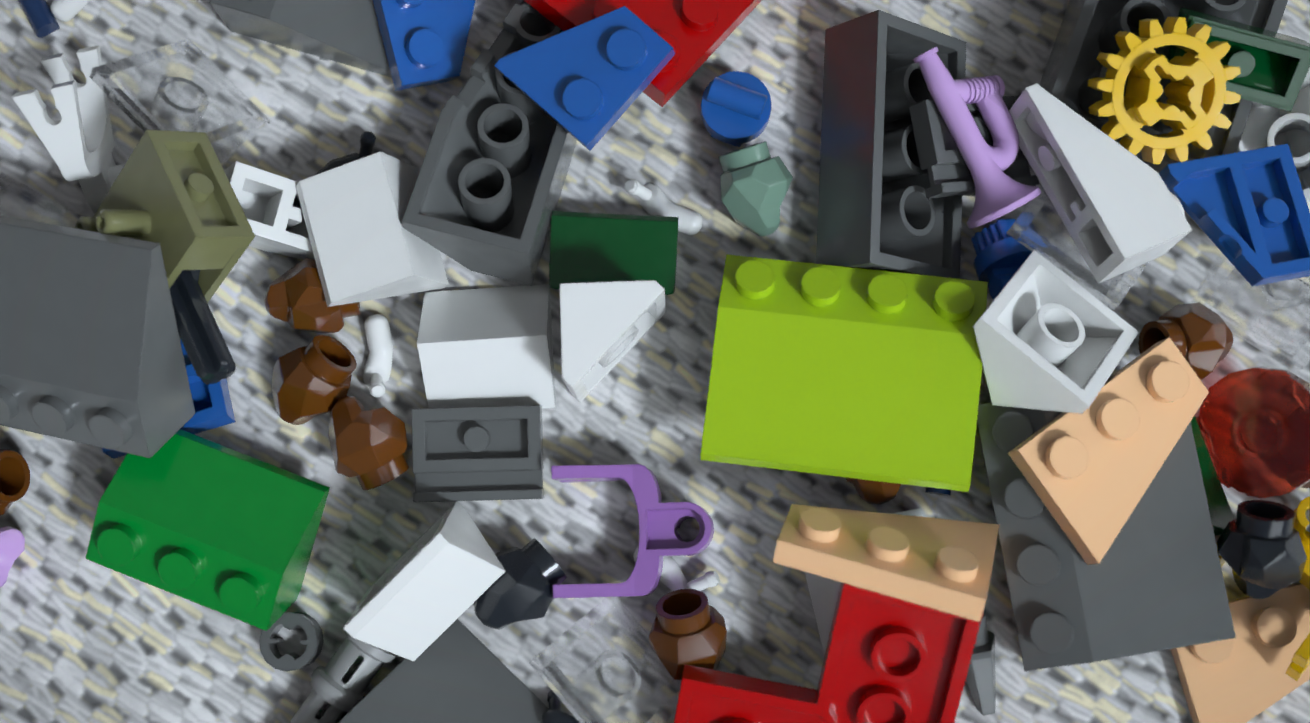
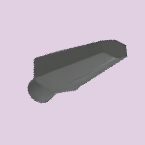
[966,609,996,715]

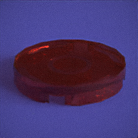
[1196,366,1310,498]

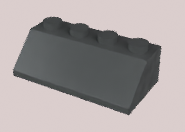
[816,10,966,279]

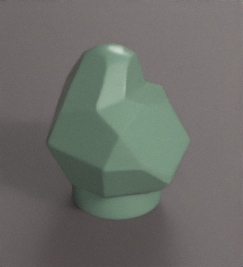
[718,141,793,237]

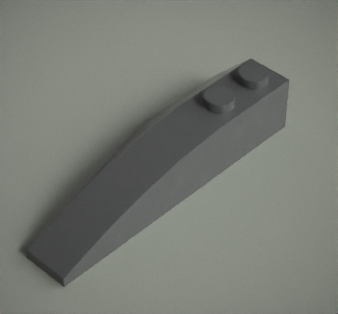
[402,0,577,286]

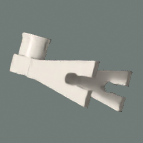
[12,45,126,213]

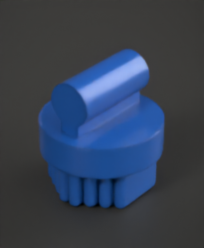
[701,71,772,147]
[971,218,1049,300]

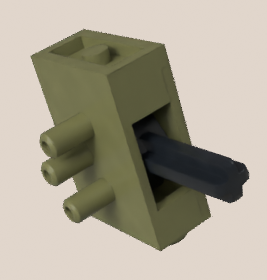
[75,130,255,384]

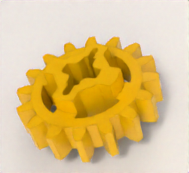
[1088,17,1241,165]

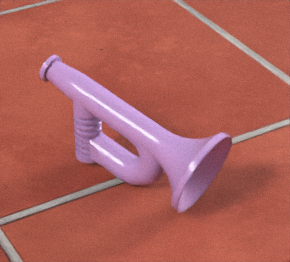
[913,47,1041,229]

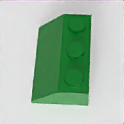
[85,429,330,631]

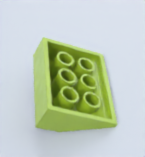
[700,254,988,492]

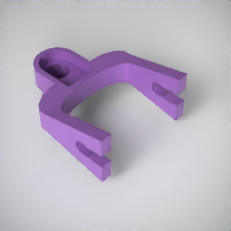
[551,464,714,598]

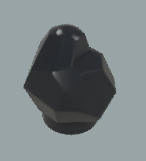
[1217,500,1307,599]
[474,538,567,630]

